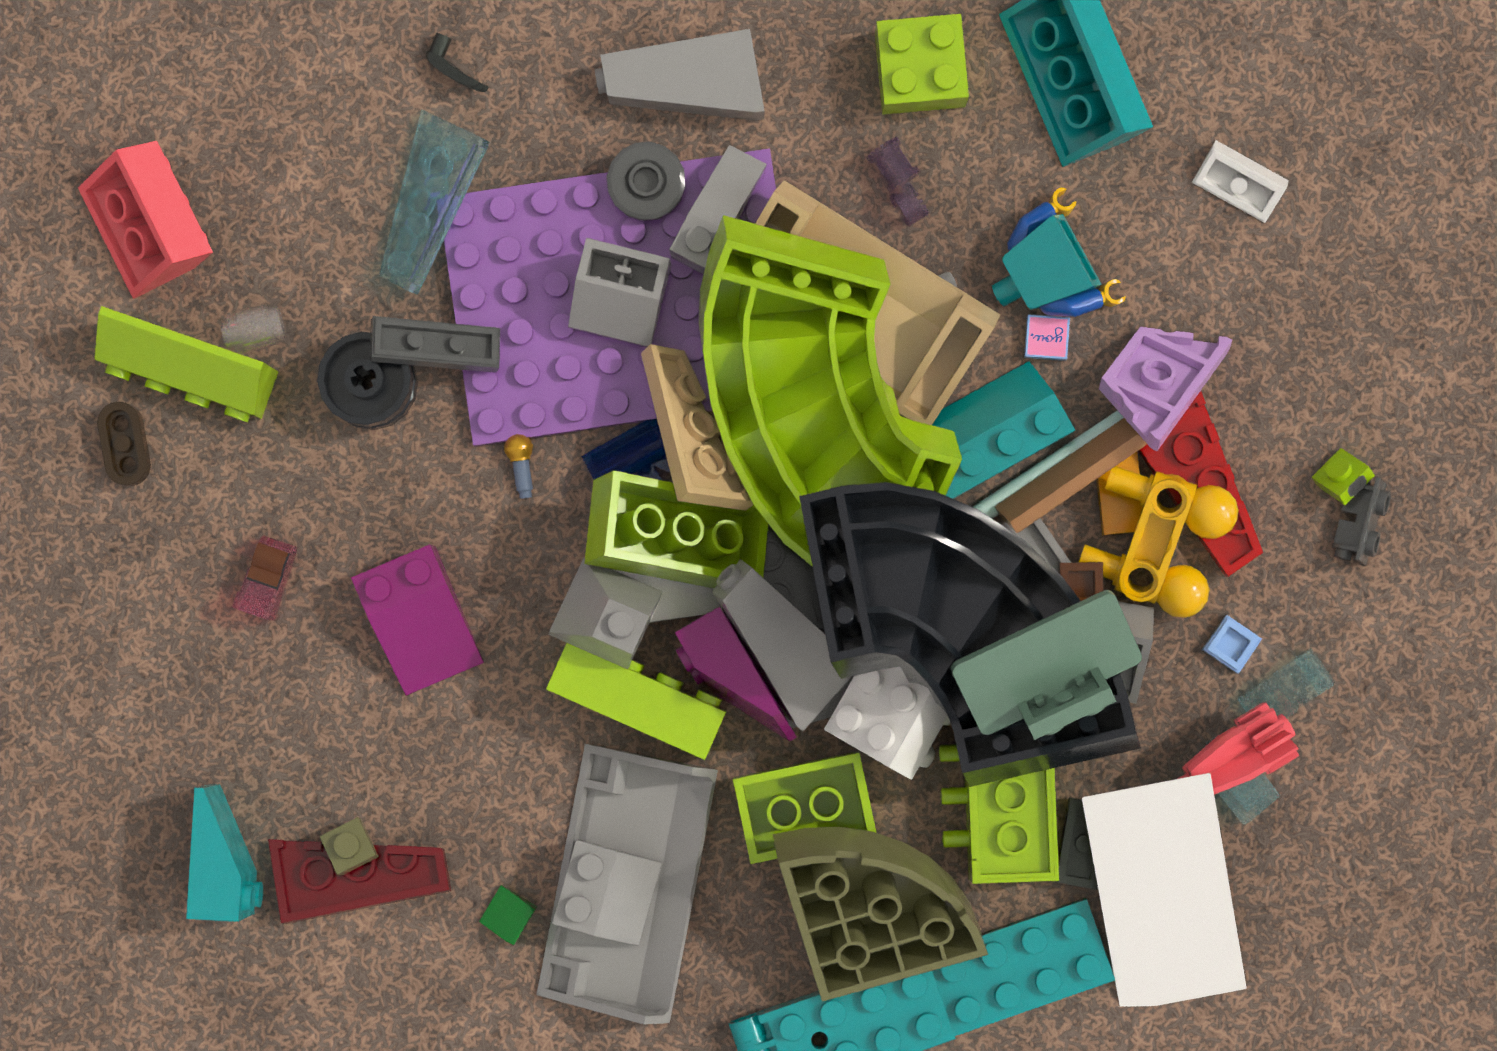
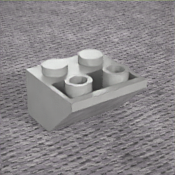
[568,238,672,347]

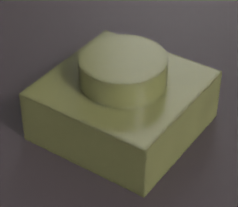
[319,817,379,876]

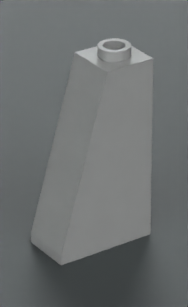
[594,29,765,121]
[712,559,851,731]

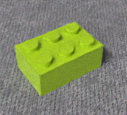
[733,751,876,864]

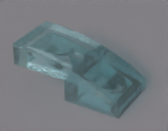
[1237,647,1335,718]

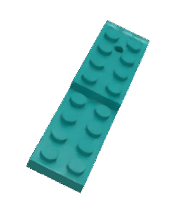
[728,898,1115,1051]

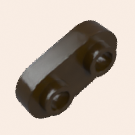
[97,402,151,486]

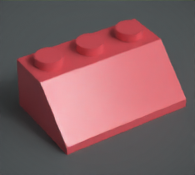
[78,141,213,299]

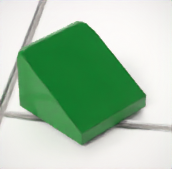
[479,885,537,946]

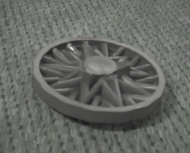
[607,142,686,221]

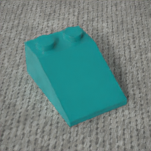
[186,784,263,922]

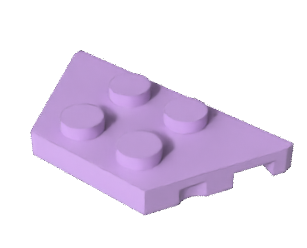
[1099,327,1232,451]

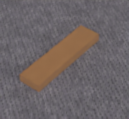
[995,418,1147,533]

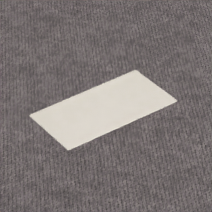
[1082,773,1247,1007]

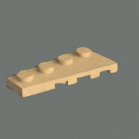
[641,344,753,511]

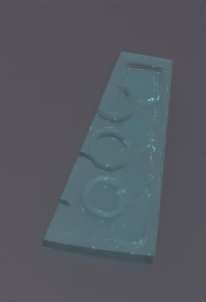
[379,109,490,295]

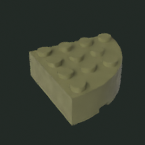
[773,827,988,1002]

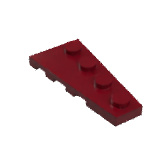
[268,839,451,924]

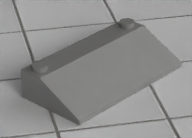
[536,744,718,1025]

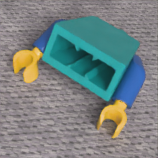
[992,187,1126,317]

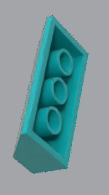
[999,0,1153,167]
[932,361,1075,499]

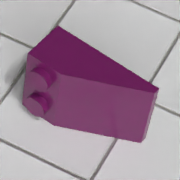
[351,544,484,696]
[675,606,797,741]

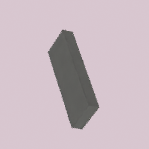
[369,316,500,373]

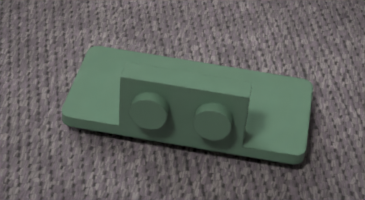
[951,590,1142,740]

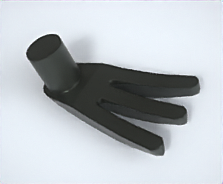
[425,32,489,92]

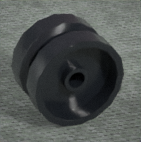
[317,331,418,430]

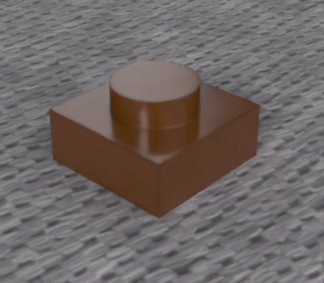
[1058,562,1103,601]

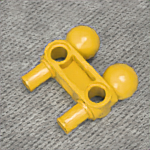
[1079,466,1239,618]

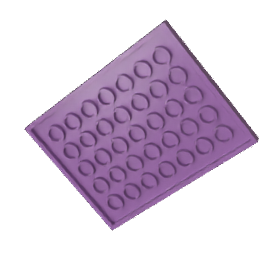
[438,148,776,447]

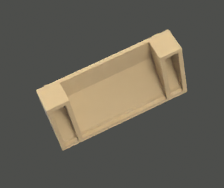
[755,180,1000,425]

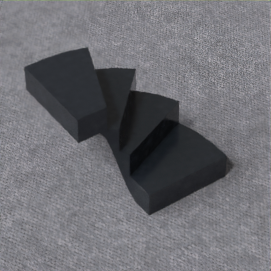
[799,482,1141,787]

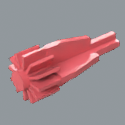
[1177,702,1299,795]

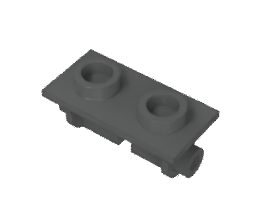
[1332,477,1391,566]

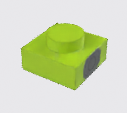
[1312,448,1375,505]

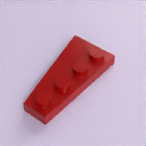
[1138,391,1263,577]

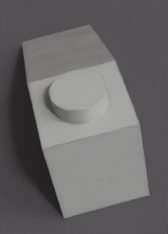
[669,145,767,274]

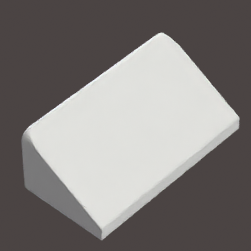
[1192,140,1288,223]

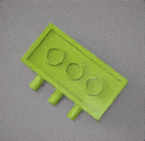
[939,744,1059,884]

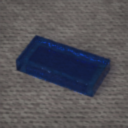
[581,419,666,480]

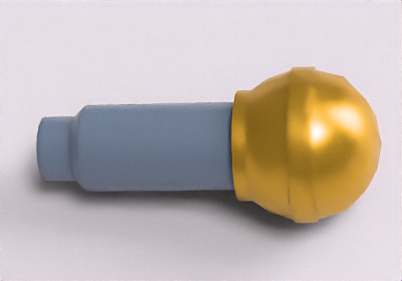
[504,434,533,499]

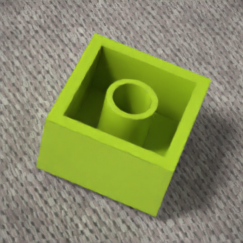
[875,14,969,115]

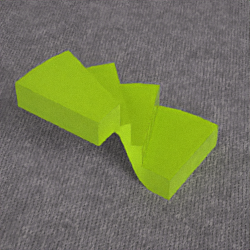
[699,215,962,567]

